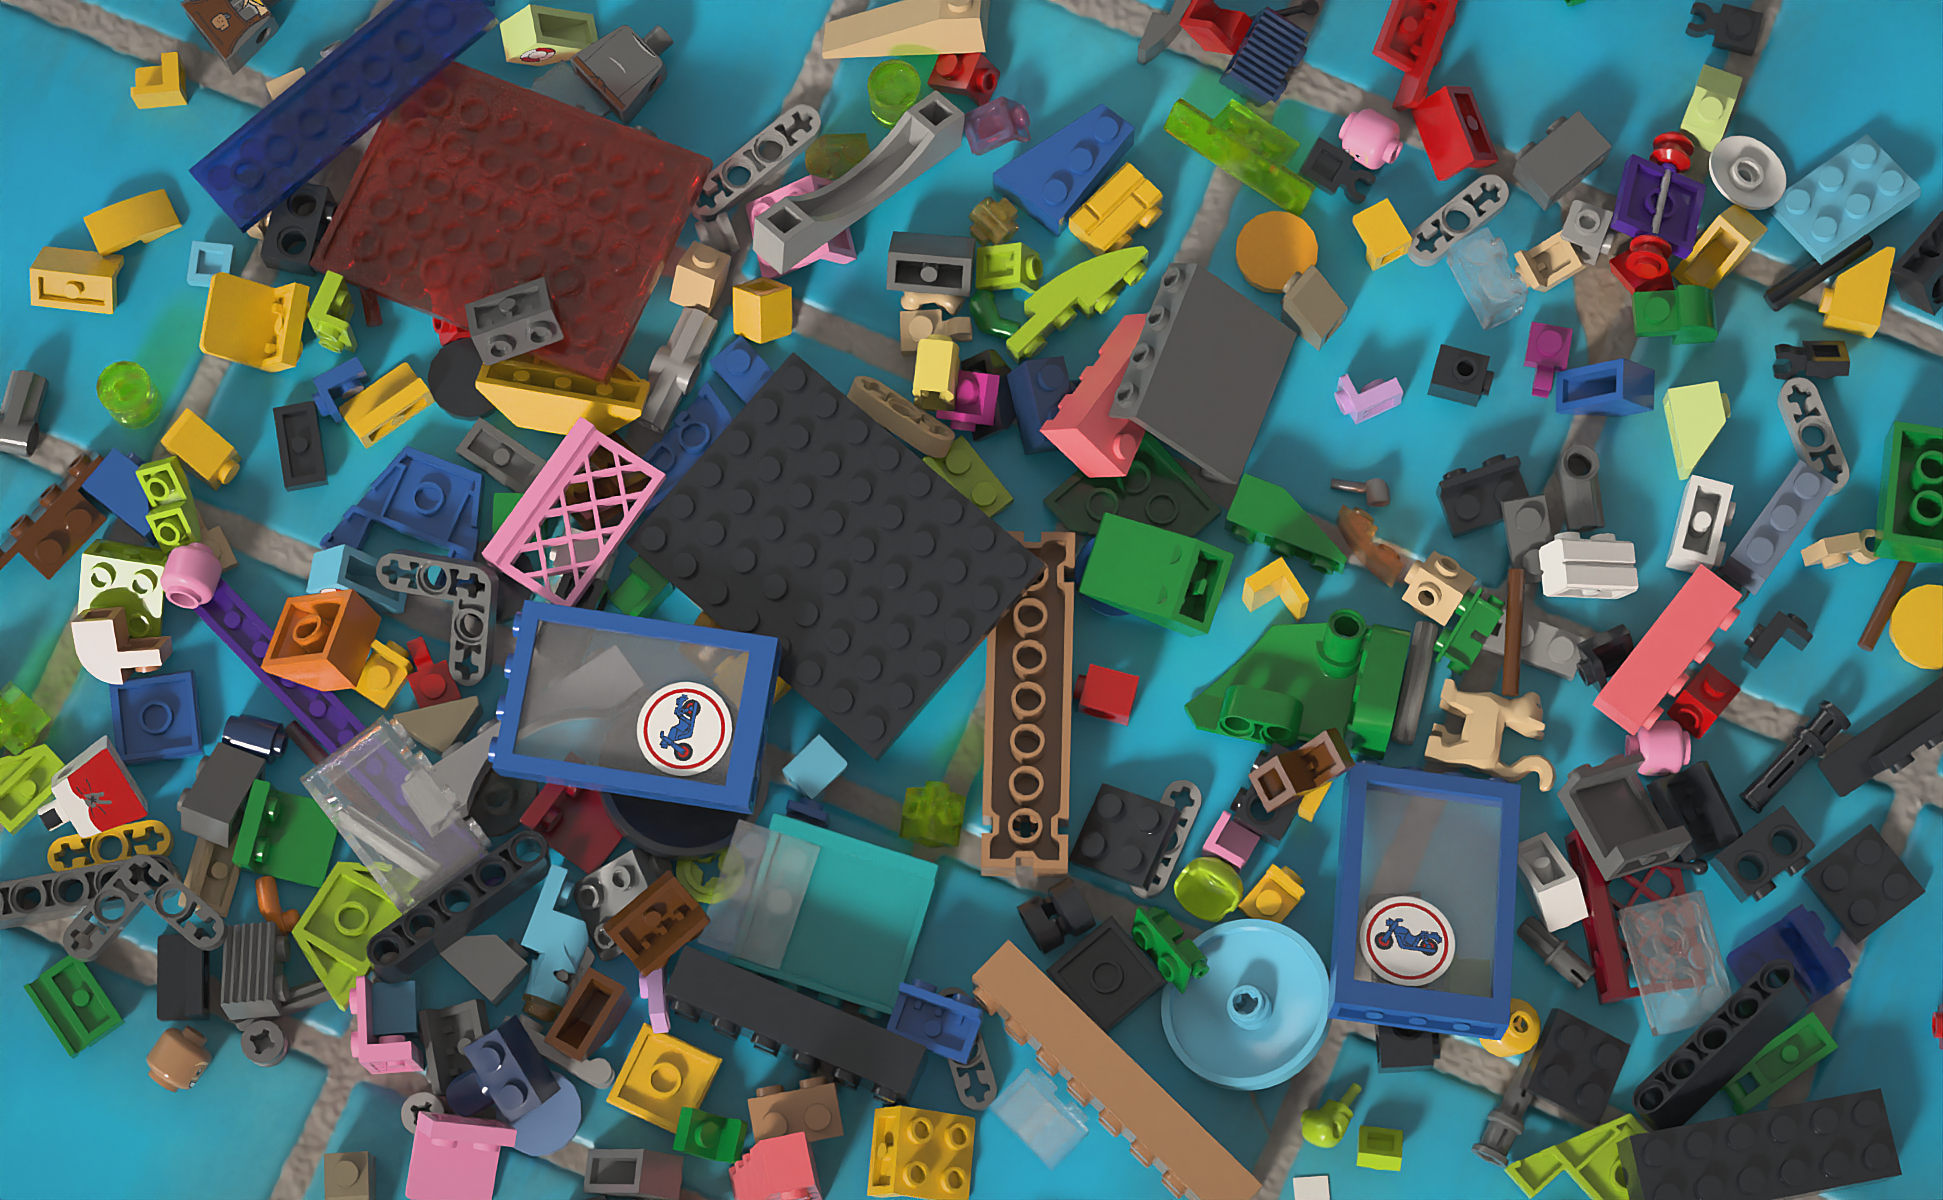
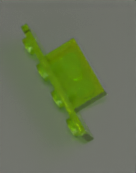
[1163,98,1315,217]

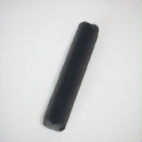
[1763,233,1874,312]

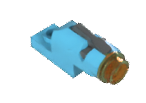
[521,864,595,1024]

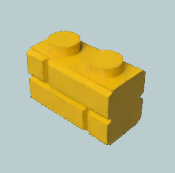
[1069,162,1163,256]

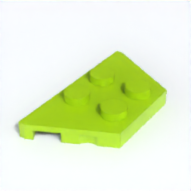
[292,861,427,1012]

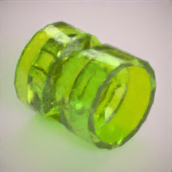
[867,59,922,129]
[96,360,162,429]

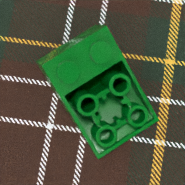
[1077,512,1235,637]

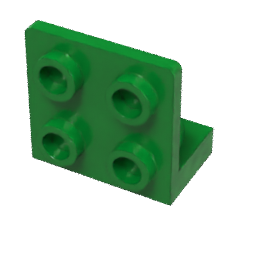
[232,779,344,888]

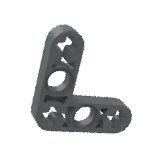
[376,549,499,686]
[63,854,228,962]

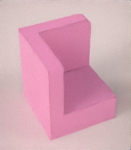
[1201,810,1260,875]

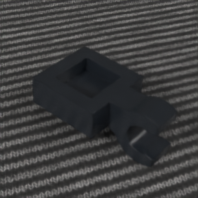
[1772,341,1850,380]

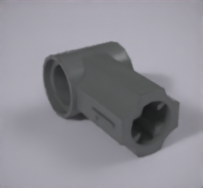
[0,370,49,458]
[1555,444,1605,533]

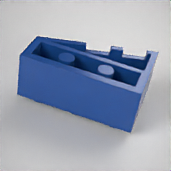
[993,104,1135,237]

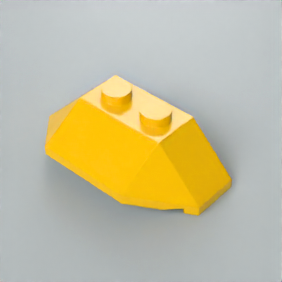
[476,349,650,436]

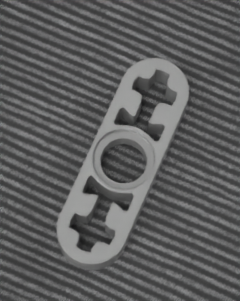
[1407,174,1509,267]
[1777,377,1850,496]
[1130,780,1202,899]

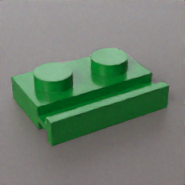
[23,955,126,1059]

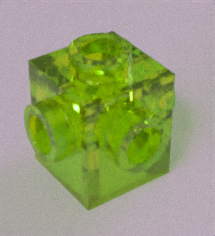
[0,681,52,756]
[898,781,966,848]

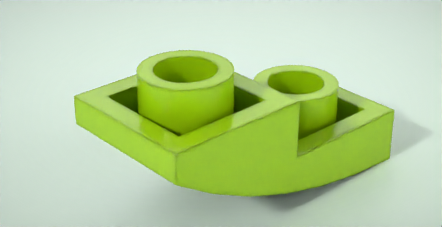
[135,455,201,553]

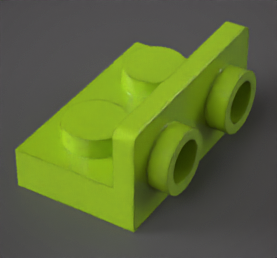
[307,270,358,353]
[922,435,1014,519]

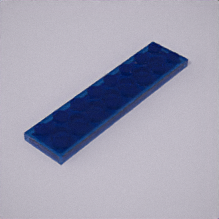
[188,0,498,234]

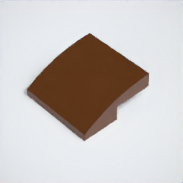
[558,431,652,532]

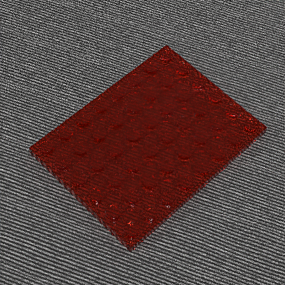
[310,48,714,386]

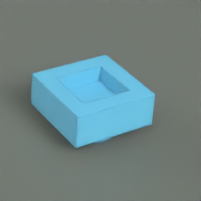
[186,241,236,287]

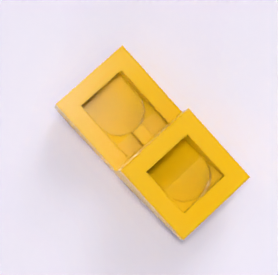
[83,189,182,258]

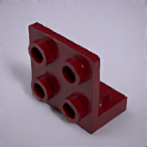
[520,751,624,875]

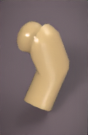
[900,291,965,316]

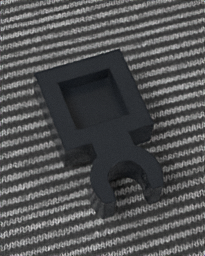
[1685,2,1763,57]
[1297,137,1376,204]

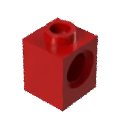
[1073,664,1140,726]

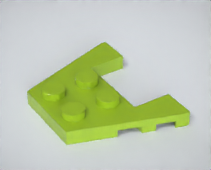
[1504,1113,1647,1200]

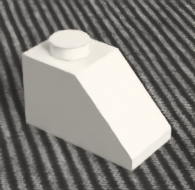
[1517,832,1589,933]

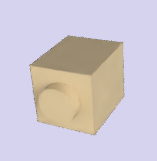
[669,241,732,315]

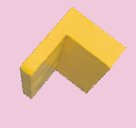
[30,246,124,314]
[339,362,435,449]
[1242,557,1309,622]

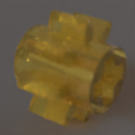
[968,197,1019,247]

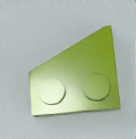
[0,744,66,836]

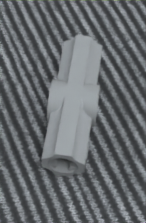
[633,307,718,434]

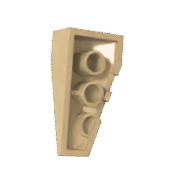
[822,0,990,59]

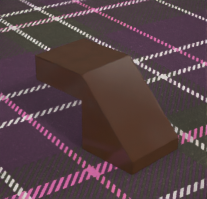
[1248,727,1356,813]

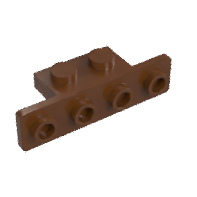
[0,451,107,580]

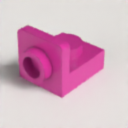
[936,370,1000,432]

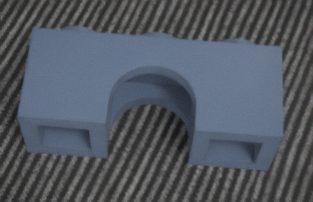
[1720,460,1835,596]

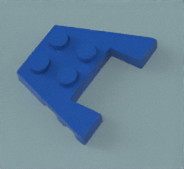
[319,446,485,589]

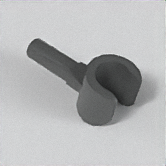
[1331,478,1390,507]

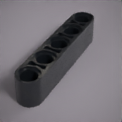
[366,830,552,984]
[1632,958,1812,1131]

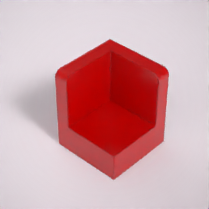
[1179,0,1253,55]

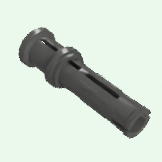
[1471,1039,1539,1168]

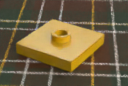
[606,1022,723,1135]

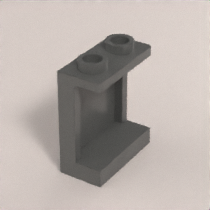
[1557,753,1692,881]

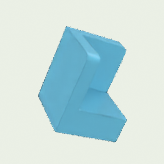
[782,734,848,803]

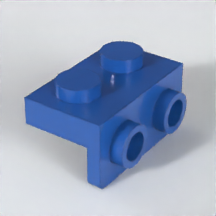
[886,979,985,1065]

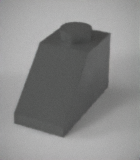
[439,935,531,1007]

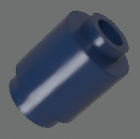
[222,713,289,764]

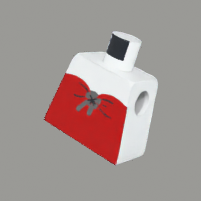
[37,735,148,838]

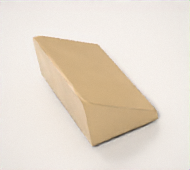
[178,832,241,918]

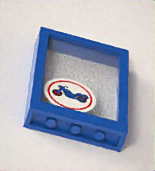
[488,600,783,815]
[1327,760,1521,1041]

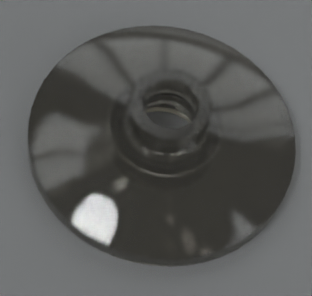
[462,768,539,837]

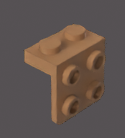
[747,1076,844,1145]

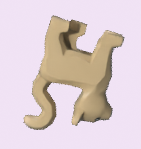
[1424,678,1556,792]

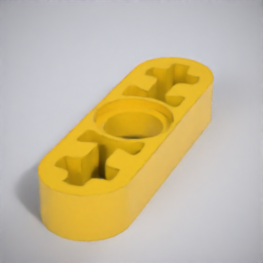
[47,820,174,872]

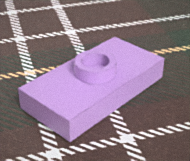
[639,964,671,1034]

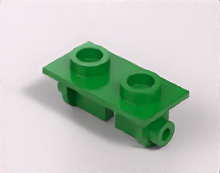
[1433,587,1505,676]
[1131,906,1209,994]

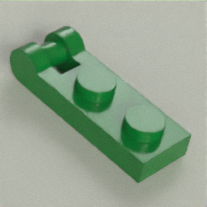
[1719,1011,1839,1115]

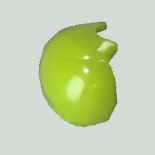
[1174,856,1244,923]

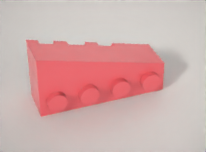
[1039,313,1148,478]
[1592,564,1742,736]
[728,1131,823,1200]

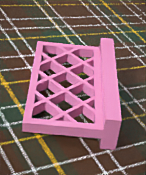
[482,416,667,607]

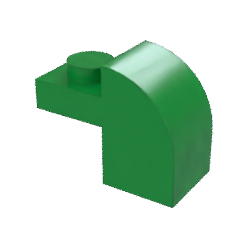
[1631,285,1718,345]

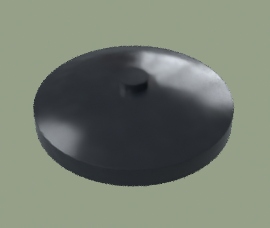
[598,697,770,861]

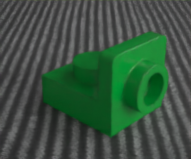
[672,1107,748,1164]

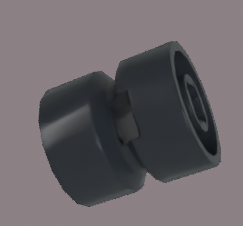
[1016,877,1096,956]

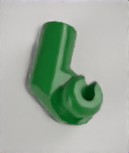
[969,289,1021,340]

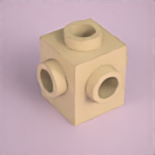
[1402,551,1477,626]

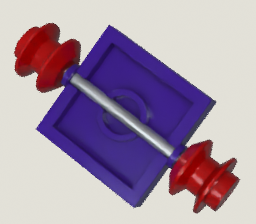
[1610,131,1706,279]

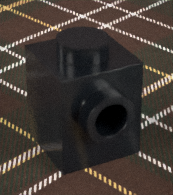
[1427,344,1494,407]

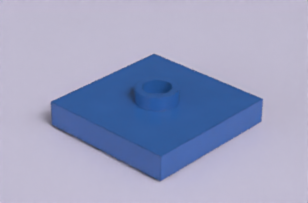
[109,670,205,767]

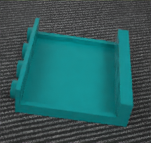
[727,813,942,1020]

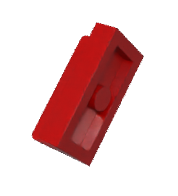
[1411,86,1499,181]

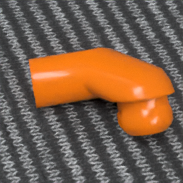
[255,876,300,936]

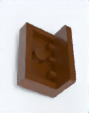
[602,870,711,977]

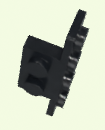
[1817,676,1943,797]

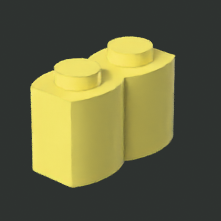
[912,334,960,412]

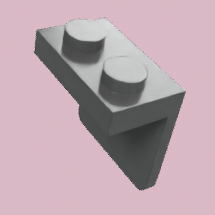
[573,849,673,961]

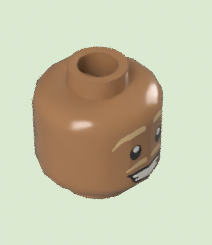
[146,1025,212,1093]

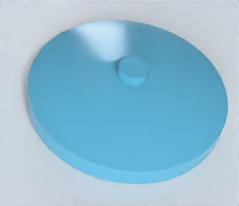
[1161,919,1332,1091]

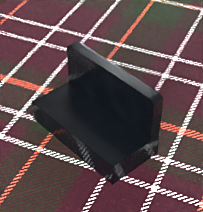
[157,928,210,1022]

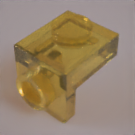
[805,133,871,180]

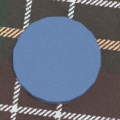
[496,1070,583,1156]

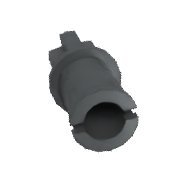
[1516,916,1596,990]

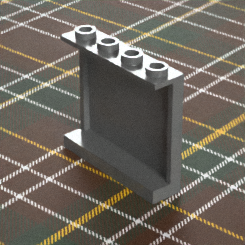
[1108,263,1297,484]

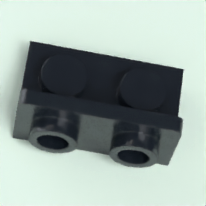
[1436,454,1529,539]

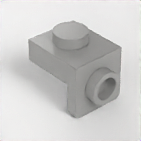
[1560,200,1616,266]

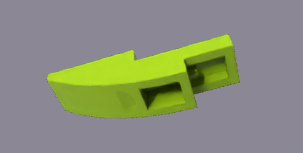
[1006,246,1149,365]

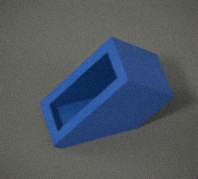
[1556,358,1655,417]
[82,448,158,546]

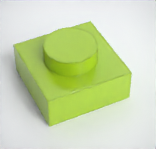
[1356,1125,1403,1171]

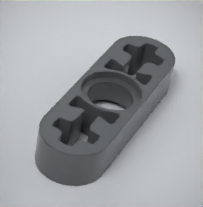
[938,987,997,1112]

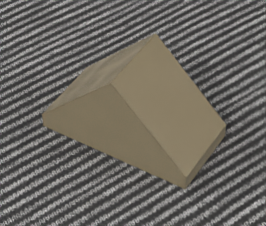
[393,696,484,756]

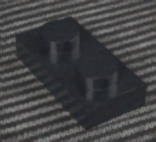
[273,401,329,492]

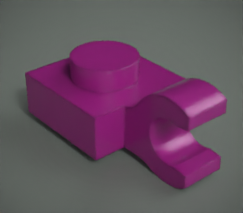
[1523,322,1573,398]

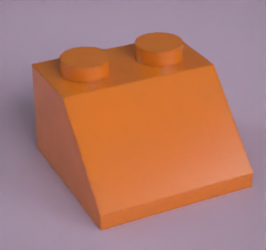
[261,589,382,692]

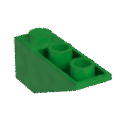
[1224,473,1347,575]

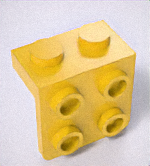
[199,272,310,373]

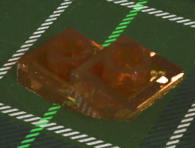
[1336,504,1405,588]

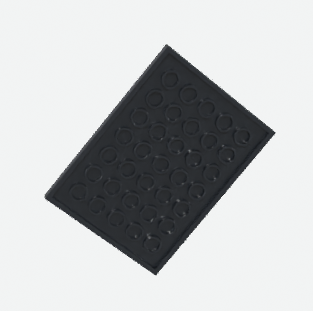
[626,352,1047,762]

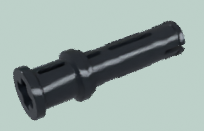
[1739,699,1851,814]

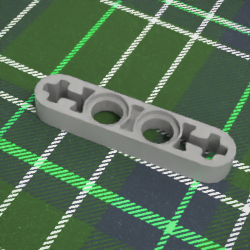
[688,104,822,222]

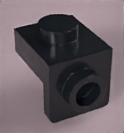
[1743,610,1813,669]
[1576,623,1634,693]

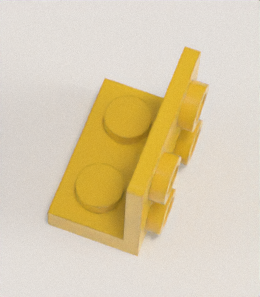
[867,1106,976,1200]

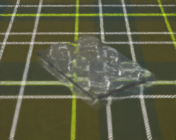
[697,819,821,970]
[1617,890,1733,1037]

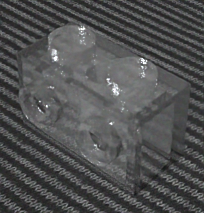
[1446,227,1529,331]

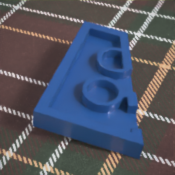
[642,381,734,517]

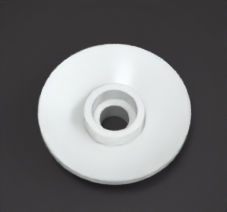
[1709,136,1786,210]

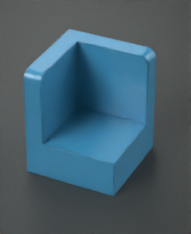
[372,980,422,1039]

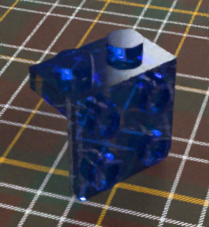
[1725,904,1852,1009]

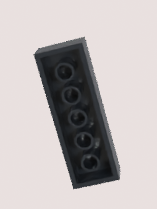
[664,945,929,1107]
[1616,1088,1902,1200]

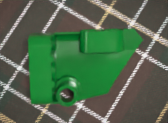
[1184,608,1411,761]

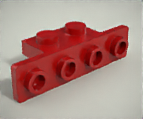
[1372,0,1458,112]

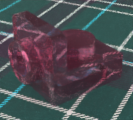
[963,96,1031,156]

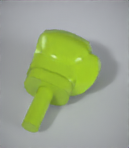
[1300,1083,1362,1148]

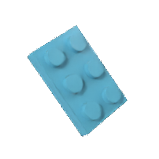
[1769,134,1921,265]

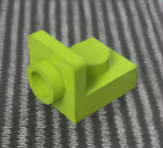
[976,242,1043,293]

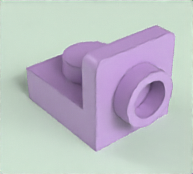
[1334,374,1403,425]

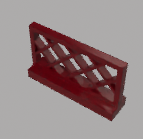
[1564,819,1706,1005]

